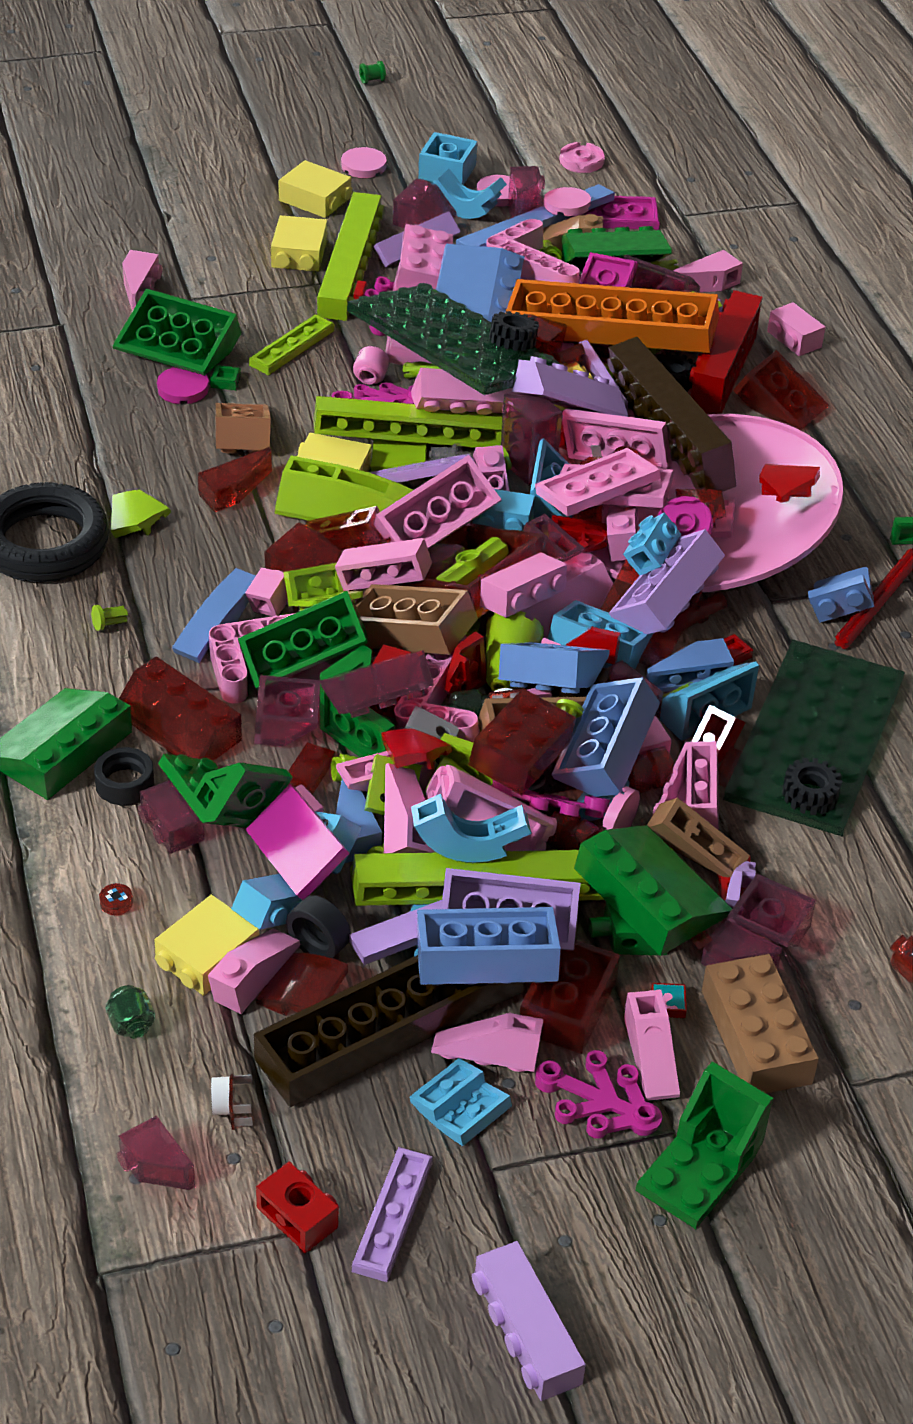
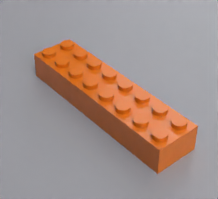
[505,279,719,353]

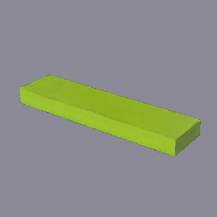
[249,314,335,375]

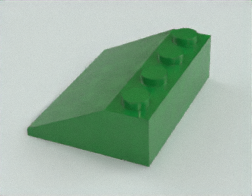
[561,226,672,265]
[112,288,242,376]
[0,688,132,800]
[574,825,734,956]

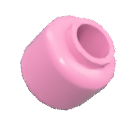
[353,346,389,385]

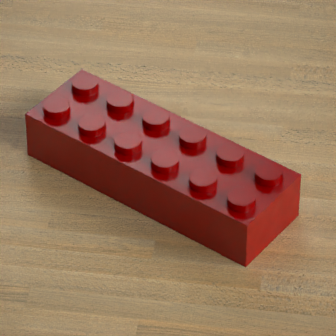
[688,290,763,414]

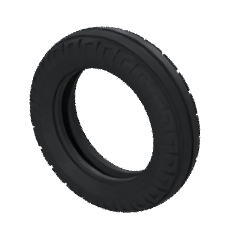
[0,482,109,583]

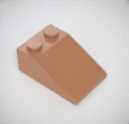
[215,403,271,454]

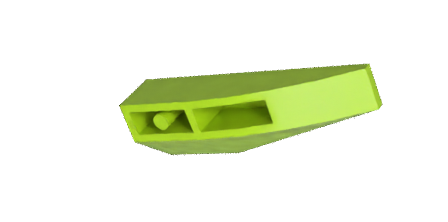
[275,455,413,526]

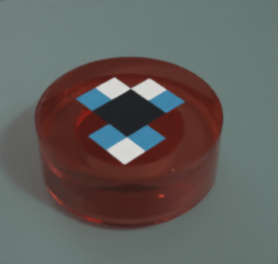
[99,883,133,915]

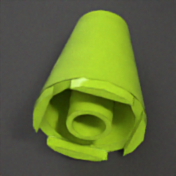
[486,611,544,691]

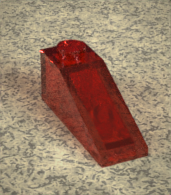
[198,447,272,512]
[298,506,386,551]

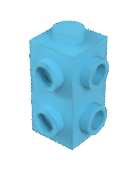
[623,512,681,576]

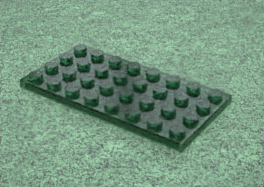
[347,283,563,395]
[723,640,905,837]

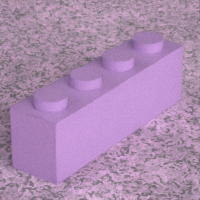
[472,1241,586,1401]

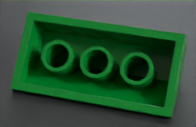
[238,591,368,690]

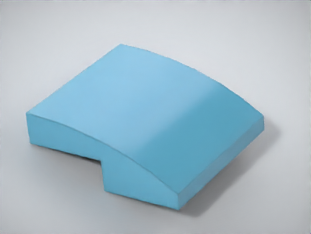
[409,1058,512,1146]

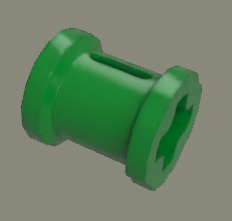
[359,61,386,84]

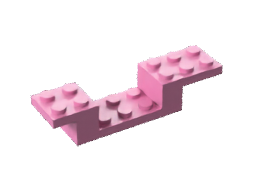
[385,224,453,365]

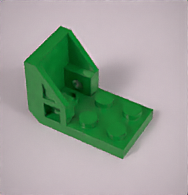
[320,645,395,758]
[158,754,293,828]
[635,1061,773,1229]

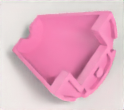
[424,765,557,853]

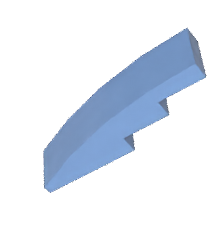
[172,568,256,663]

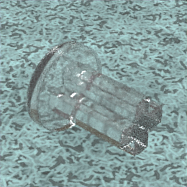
[429,443,462,461]

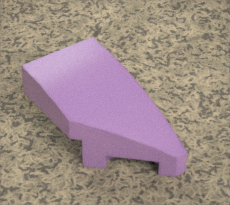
[726,861,756,916]

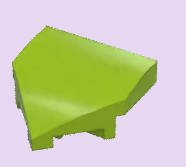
[110,490,171,538]

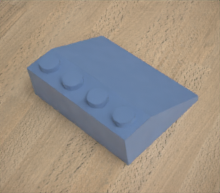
[429,244,524,354]

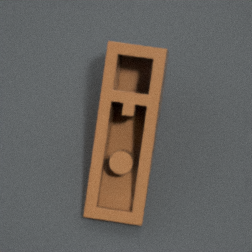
[543,214,603,252]
[647,798,750,877]

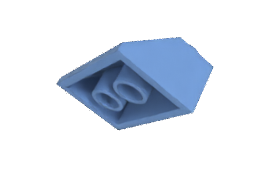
[499,642,610,693]

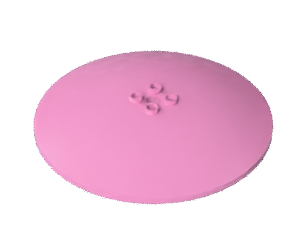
[572,414,843,593]

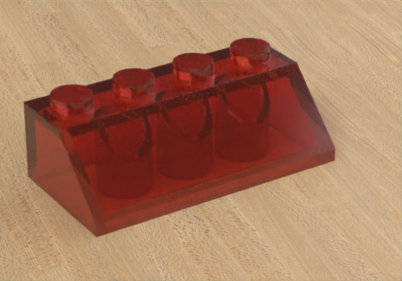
[119,656,242,761]

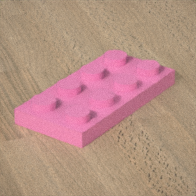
[561,409,672,470]
[535,448,660,516]
[560,464,673,509]

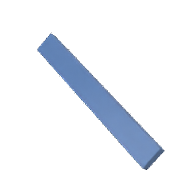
[456,184,615,247]

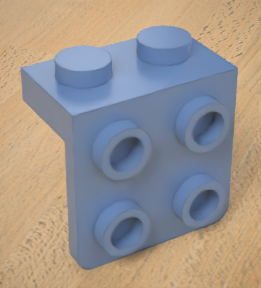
[808,567,874,623]

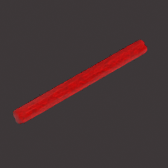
[834,548,913,649]

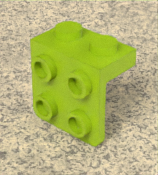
[283,563,363,611]

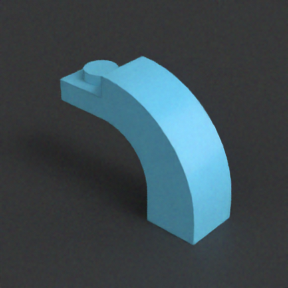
[424,169,507,219]
[411,794,532,863]

